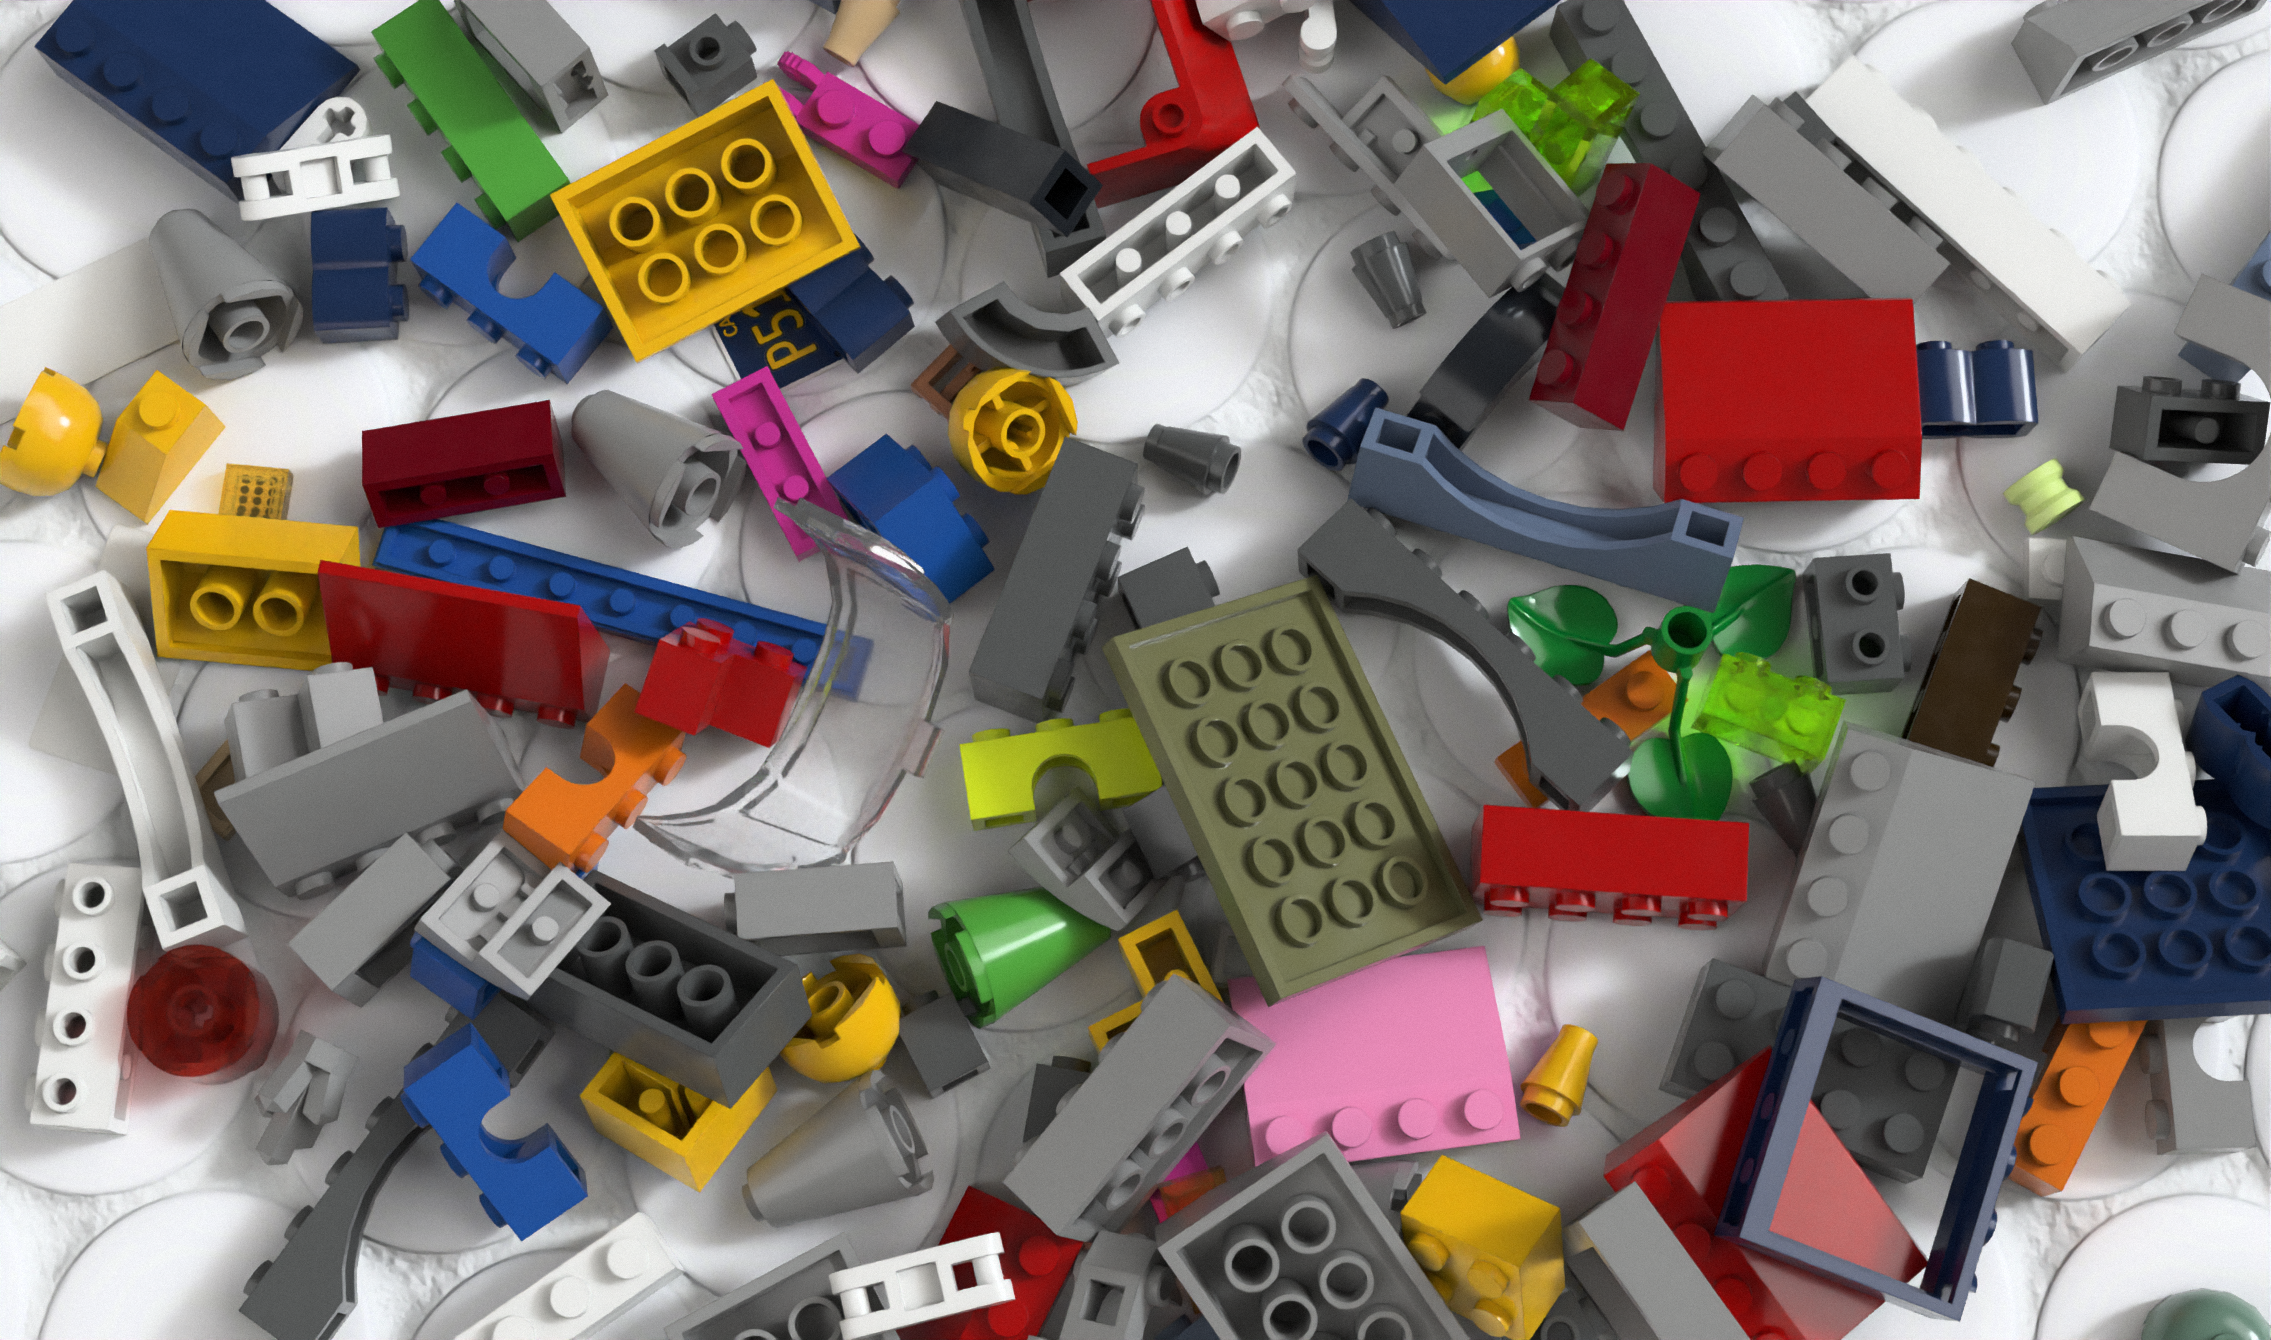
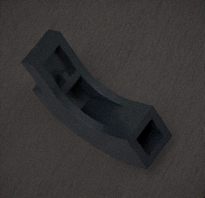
[1406,272,1565,451]

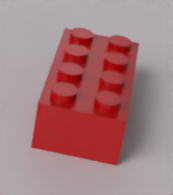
[1469,805,1749,931]

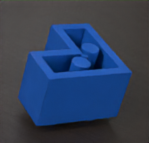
[826,433,995,615]

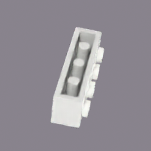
[1059,127,1297,339]
[25,862,156,1136]

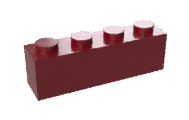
[1528,163,1701,431]

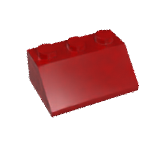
[896,1186,1086,1340]

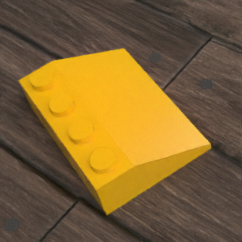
[550,79,861,363]

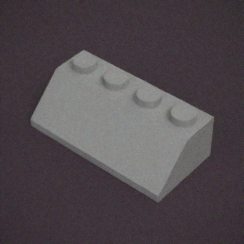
[2011,0,2267,105]
[2057,536,2271,697]
[1003,974,1276,1243]

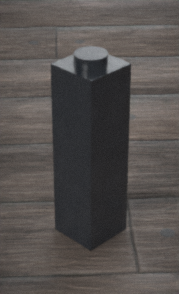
[902,101,1103,238]

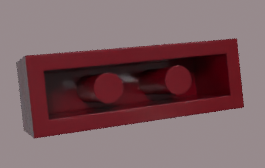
[362,400,566,528]

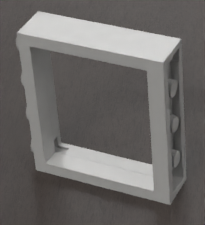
[1562,1181,1750,1340]

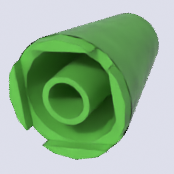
[928,886,1111,1029]

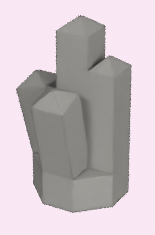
[254,1030,359,1165]

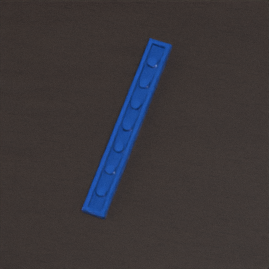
[372,519,876,702]

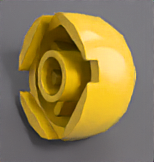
[947,366,1078,495]
[0,367,109,496]
[779,953,901,1084]

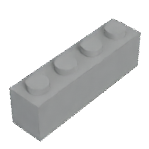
[1702,94,1951,305]

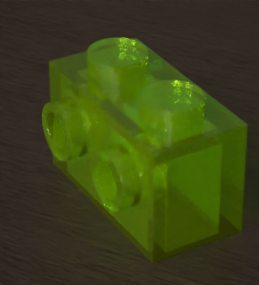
[1690,652,1846,774]

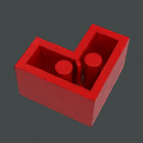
[634,618,807,748]

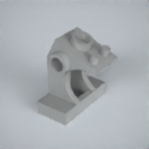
[1027,1230,1183,1340]

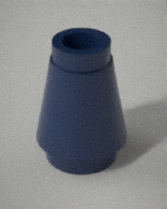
[1302,378,1389,471]

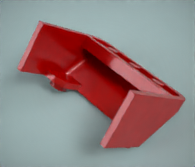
[1027,0,1260,209]

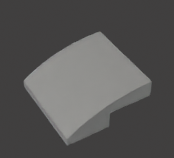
[1007,786,1171,932]
[414,829,611,1001]

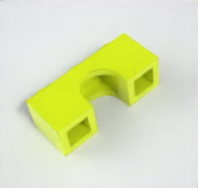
[959,708,1163,831]

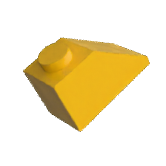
[95,370,226,525]

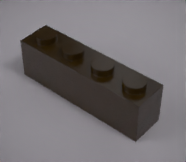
[1900,578,2043,767]

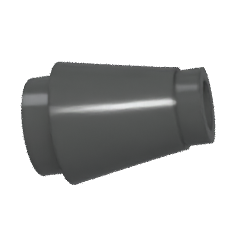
[1350,231,1427,329]
[1143,424,1241,495]
[1749,759,1817,859]

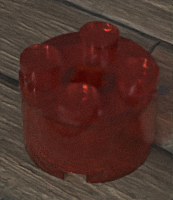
[127,945,279,1085]

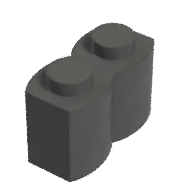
[1953,938,2054,1048]

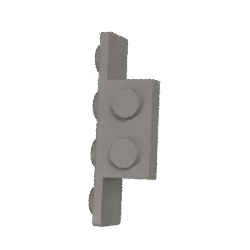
[1282,75,1457,260]

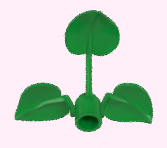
[1507,564,1796,821]

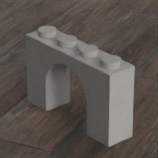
[2089,274,2271,574]

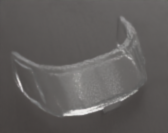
[633,497,954,879]

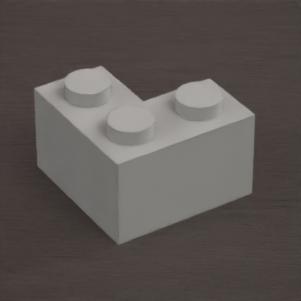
[224,662,384,782]

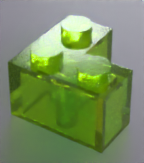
[1469,58,1640,197]

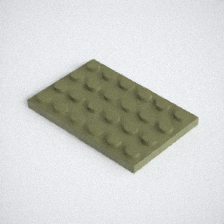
[1101,575,1483,1007]

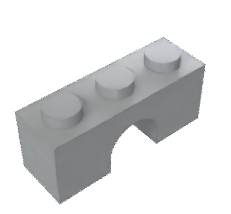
[2138,1016,2256,1155]

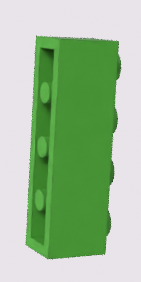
[371,0,571,242]

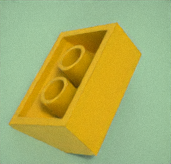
[146,510,361,671]

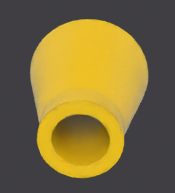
[1520,1024,1598,1127]

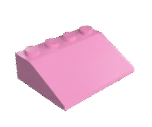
[1227,946,1521,1168]

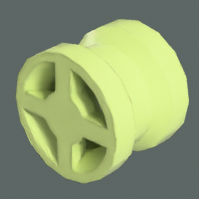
[2003,458,2085,535]

